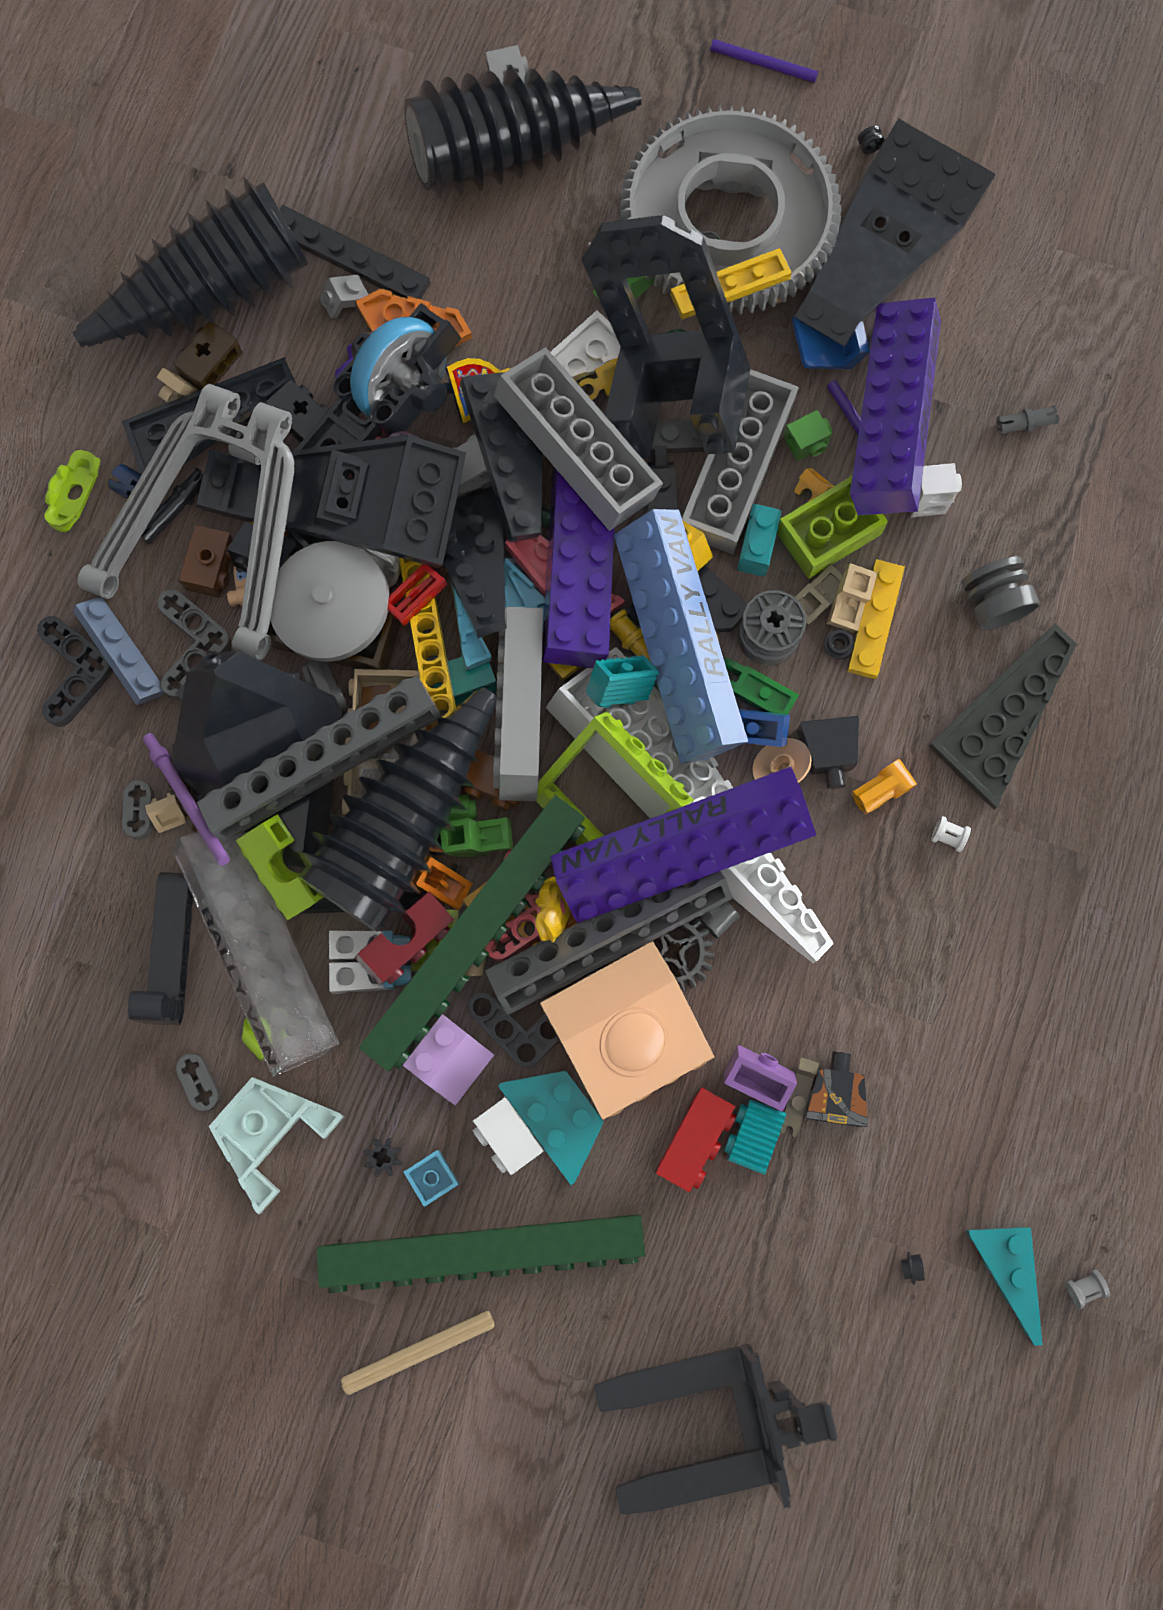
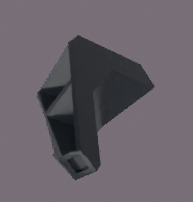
[172,651,342,867]

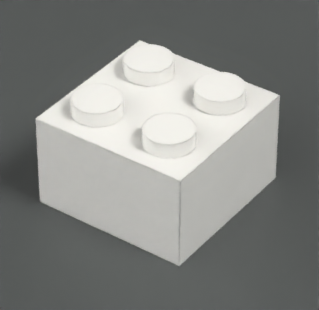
[472,1098,544,1175]

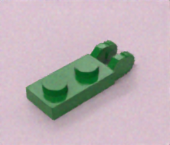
[723,657,799,714]

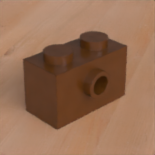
[179,525,233,598]

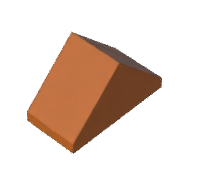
[413,856,473,910]

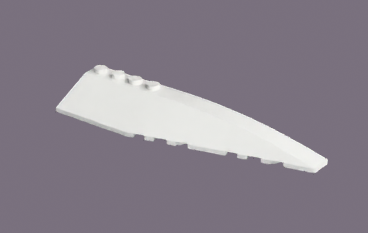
[546,647,834,964]

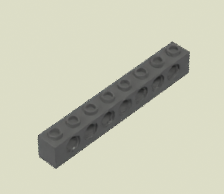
[197,675,442,843]
[485,871,733,1015]

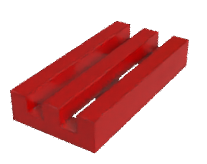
[387,564,448,626]

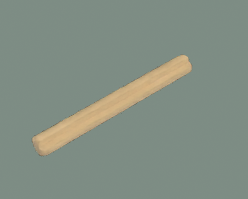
[341,1311,495,1395]

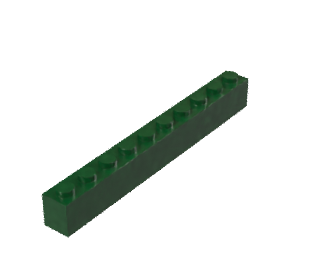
[358,795,586,1072]
[316,1214,645,1293]

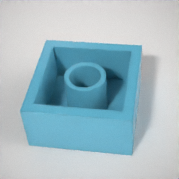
[404,1150,460,1207]

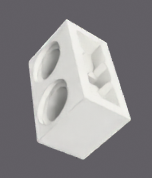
[910,463,962,518]

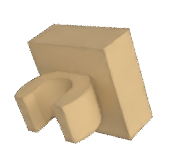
[157,368,198,403]
[145,792,186,833]

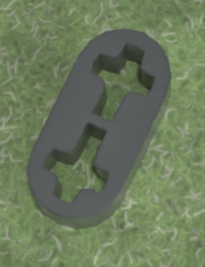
[122,780,155,840]
[176,1054,221,1111]

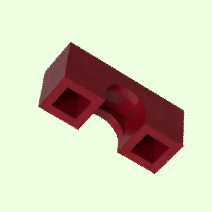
[354,891,454,986]

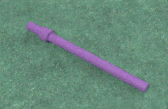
[143,733,230,866]

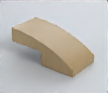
[827,563,877,633]

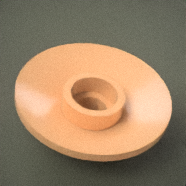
[752,738,812,783]

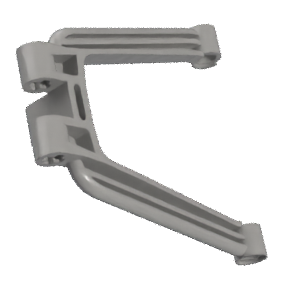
[78,384,294,661]

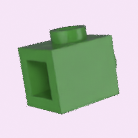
[783,410,832,461]

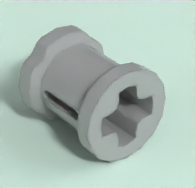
[1065,1269,1110,1310]

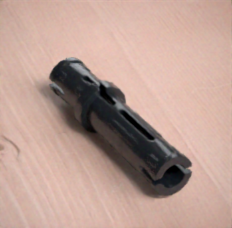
[141,467,204,544]

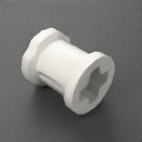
[931,816,971,853]

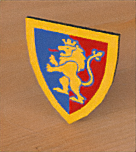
[444,358,500,424]

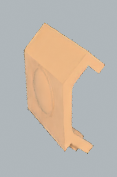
[540,941,715,1120]

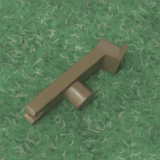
[780,1057,819,1137]

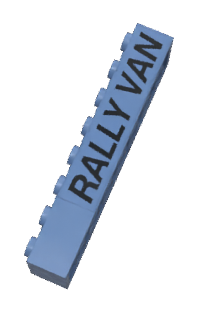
[614,509,748,764]

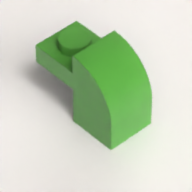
[440,817,513,857]

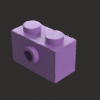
[724,1045,797,1111]

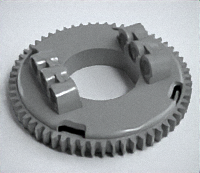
[619,105,841,314]

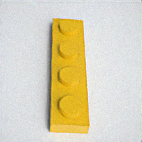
[670,248,792,320]
[847,559,905,679]

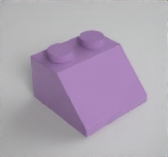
[403,1014,494,1106]

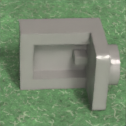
[320,275,369,319]

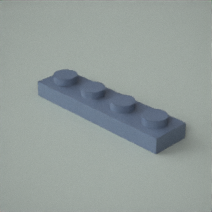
[73,597,164,705]

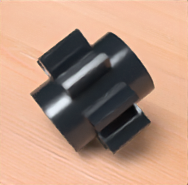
[364,1138,403,1177]

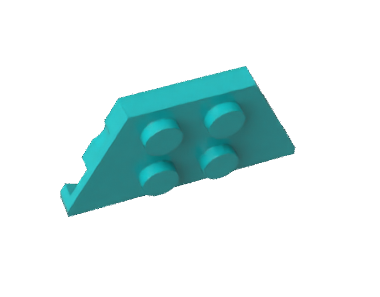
[498,1071,604,1185]

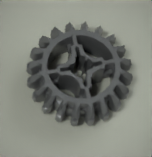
[631,919,715,994]

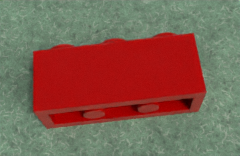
[654,1087,737,1193]

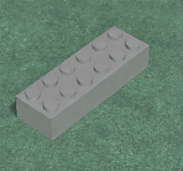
[493,347,663,531]
[682,369,799,555]
[493,607,543,801]

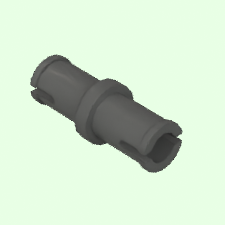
[996,405,1060,435]

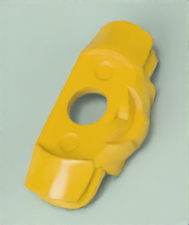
[535,877,571,942]

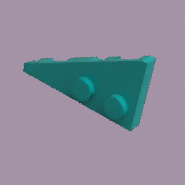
[966,1227,1043,1346]

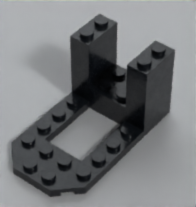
[581,215,751,459]

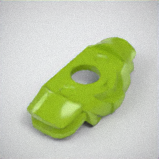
[44,450,101,532]

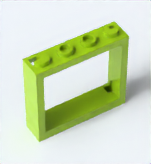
[536,712,694,845]

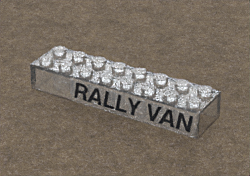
[173,832,340,1077]

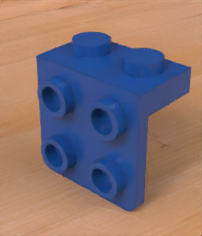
[792,314,870,369]

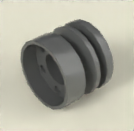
[962,556,1041,630]
[738,590,806,665]

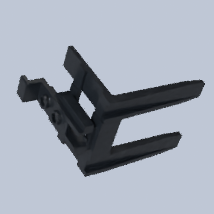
[594,1344,838,1515]

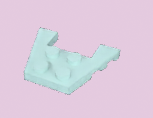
[209,1077,345,1214]

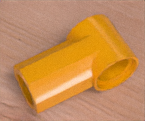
[851,759,917,815]

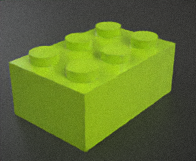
[777,475,888,579]

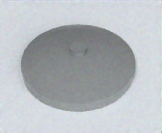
[270,541,390,662]

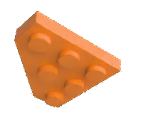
[355,289,472,347]

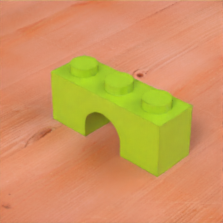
[236,814,323,920]

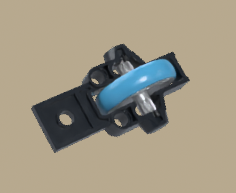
[295,303,462,476]

